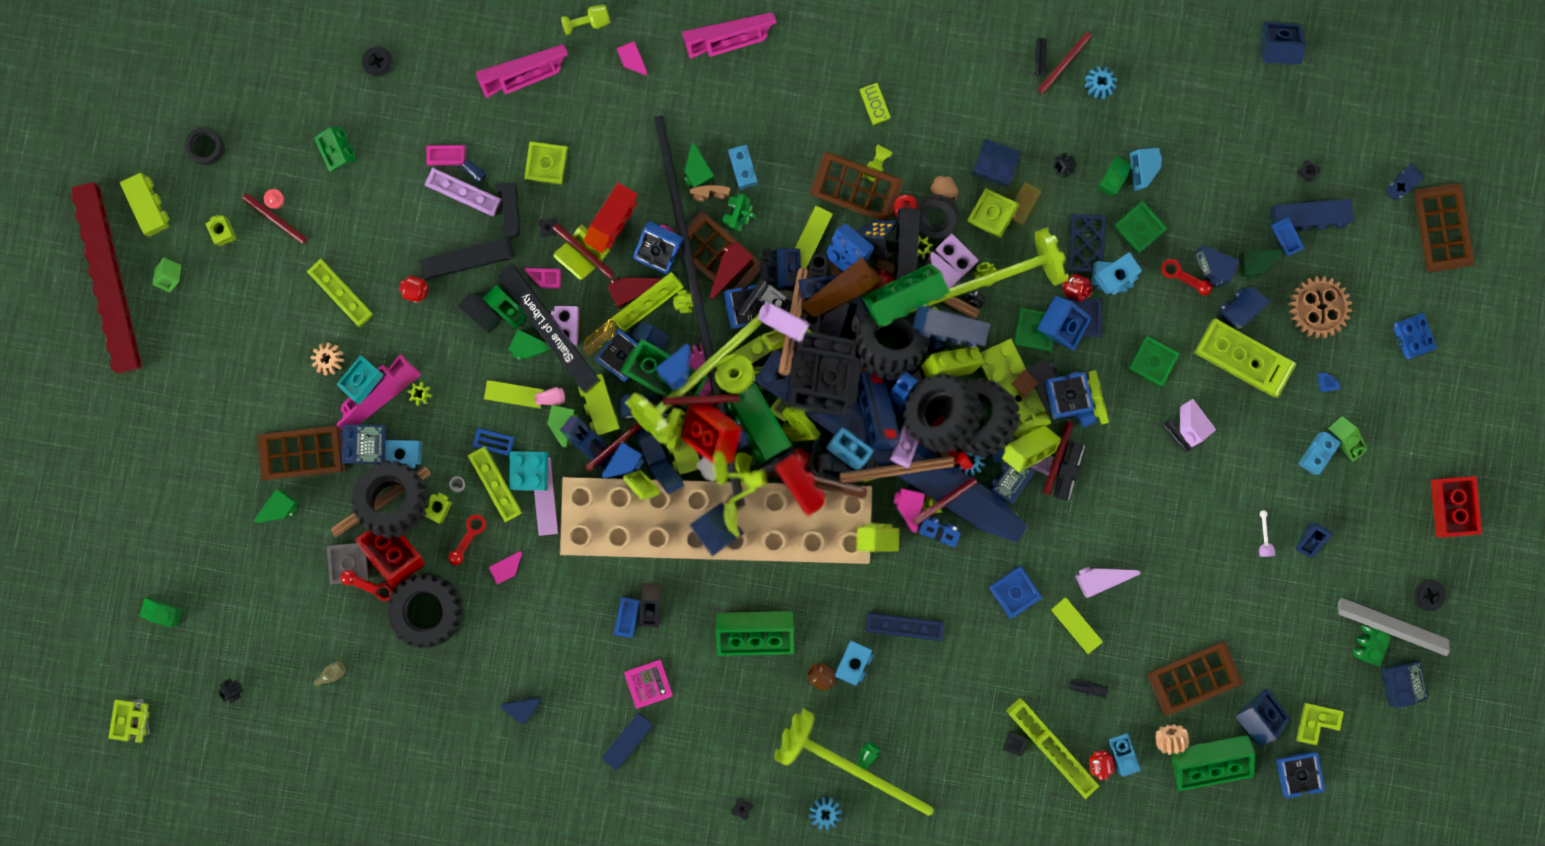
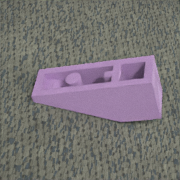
[758,302,809,341]
[1076,567,1140,598]

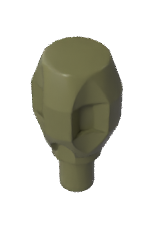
[313,661,346,687]

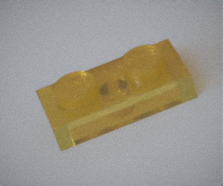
[1012,182,1041,225]
[583,318,616,356]

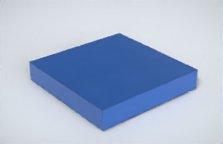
[988,566,1042,619]

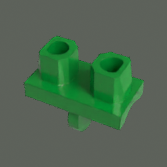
[723,194,756,232]

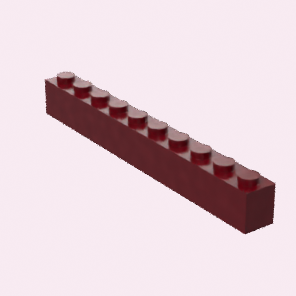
[70,182,143,374]

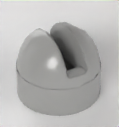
[449,476,465,493]

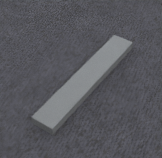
[1338,598,1450,656]

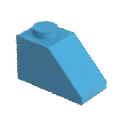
[1130,148,1162,191]

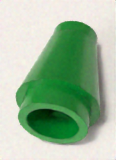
[856,742,881,770]

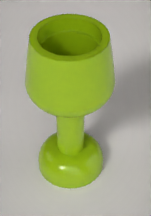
[561,4,610,35]

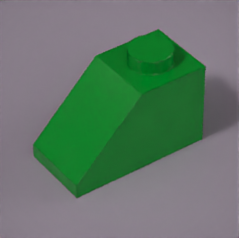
[684,144,714,188]
[1096,156,1131,198]
[483,285,527,329]
[508,330,553,361]
[254,489,299,523]
[140,598,183,628]

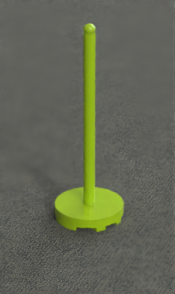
[910,227,1068,313]
[625,314,764,444]
[774,708,934,816]

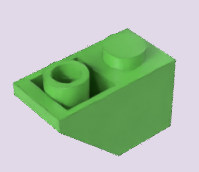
[548,405,578,448]
[1328,416,1368,462]

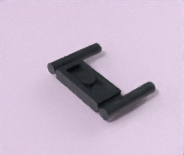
[738,279,804,317]

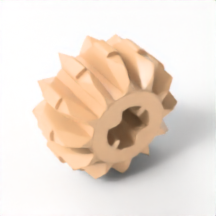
[311,343,344,376]
[1156,724,1189,755]

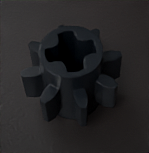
[1052,152,1077,178]
[218,678,243,704]

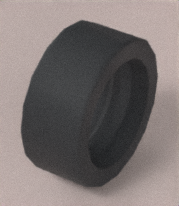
[185,127,224,165]

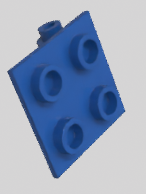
[1393,313,1437,359]

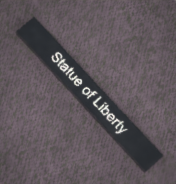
[498,264,601,393]

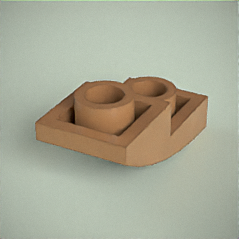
[690,185,731,202]

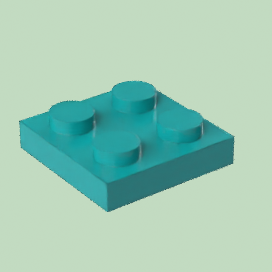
[336,355,384,405]
[509,451,548,491]

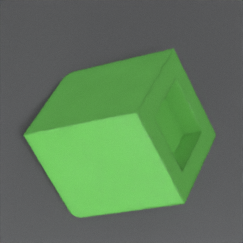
[153,258,181,292]

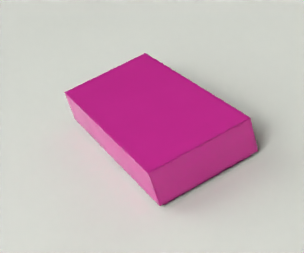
[427,145,466,166]

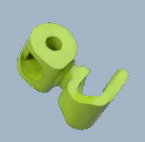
[863,144,893,182]

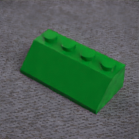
[862,263,950,326]
[620,339,708,410]
[724,382,791,464]
[716,611,794,656]
[1172,735,1255,791]

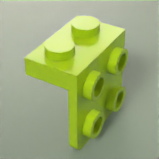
[553,225,611,280]

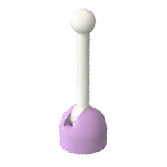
[1259,510,1275,557]

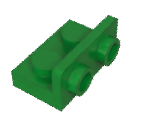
[314,127,357,172]

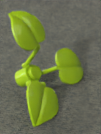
[714,451,767,537]

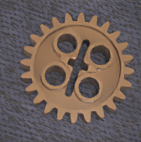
[1288,276,1352,338]

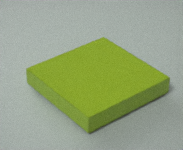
[524,141,568,185]
[967,188,1019,238]

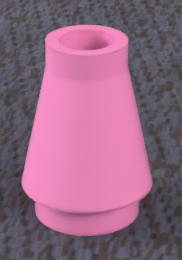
[535,387,565,406]

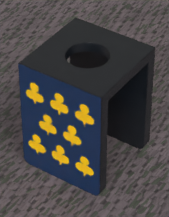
[861,220,897,261]

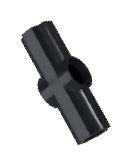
[1052,441,1085,501]

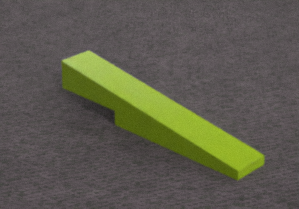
[1006,698,1099,799]

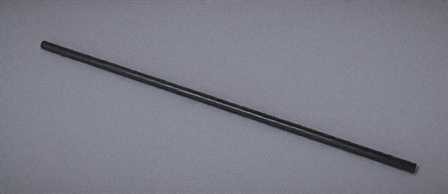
[654,115,746,507]

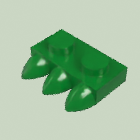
[1352,624,1392,667]

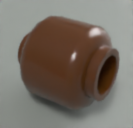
[807,662,837,691]

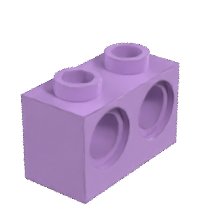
[934,234,979,278]
[551,306,579,346]

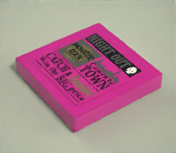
[624,659,673,709]

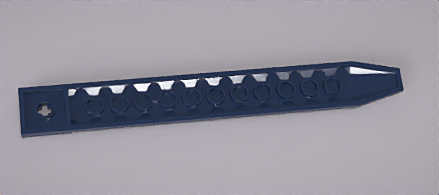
[754,350,1027,542]

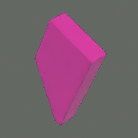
[617,41,648,76]
[525,268,561,289]
[489,551,523,584]

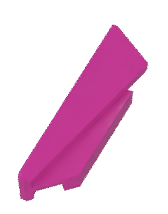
[682,13,776,59]
[476,45,568,98]
[337,354,421,430]

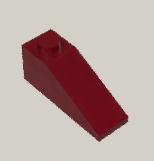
[710,241,753,300]
[607,277,662,309]

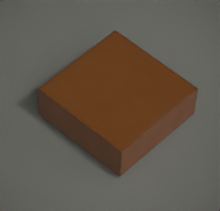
[1011,370,1039,397]

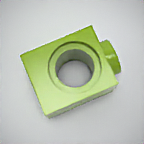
[205,215,237,247]
[424,492,452,523]

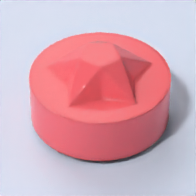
[264,189,284,209]

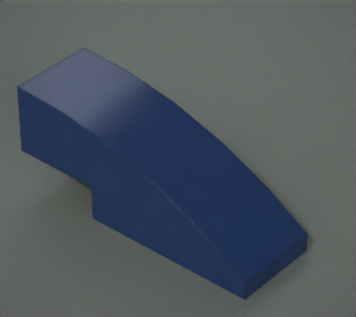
[560,416,615,470]

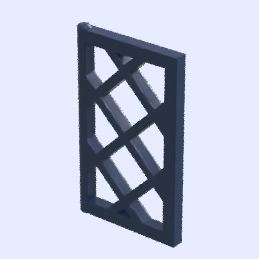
[1068,214,1106,272]

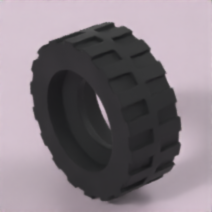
[918,194,959,239]

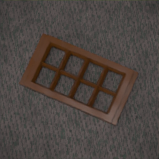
[810,151,904,221]
[1414,183,1474,273]
[678,211,760,291]
[257,426,346,481]
[1147,641,1243,717]

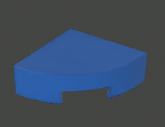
[1317,373,1341,392]

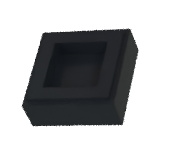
[1002,731,1028,757]

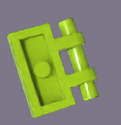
[109,699,150,743]

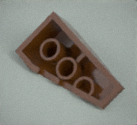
[802,257,884,318]

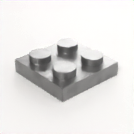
[327,543,370,584]

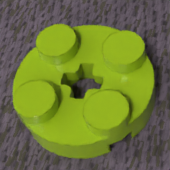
[715,354,755,394]

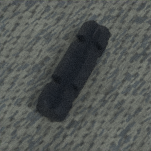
[1035,38,1047,76]
[1162,419,1192,452]

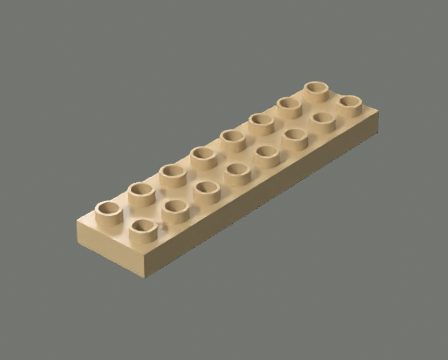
[560,477,872,564]

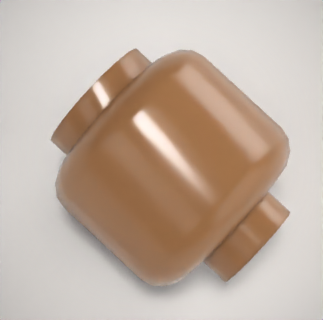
[930,176,959,201]

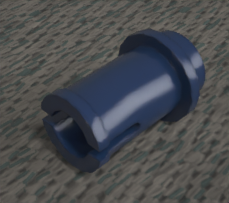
[461,159,487,183]

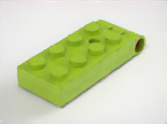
[1194,318,1297,398]
[980,339,1051,440]

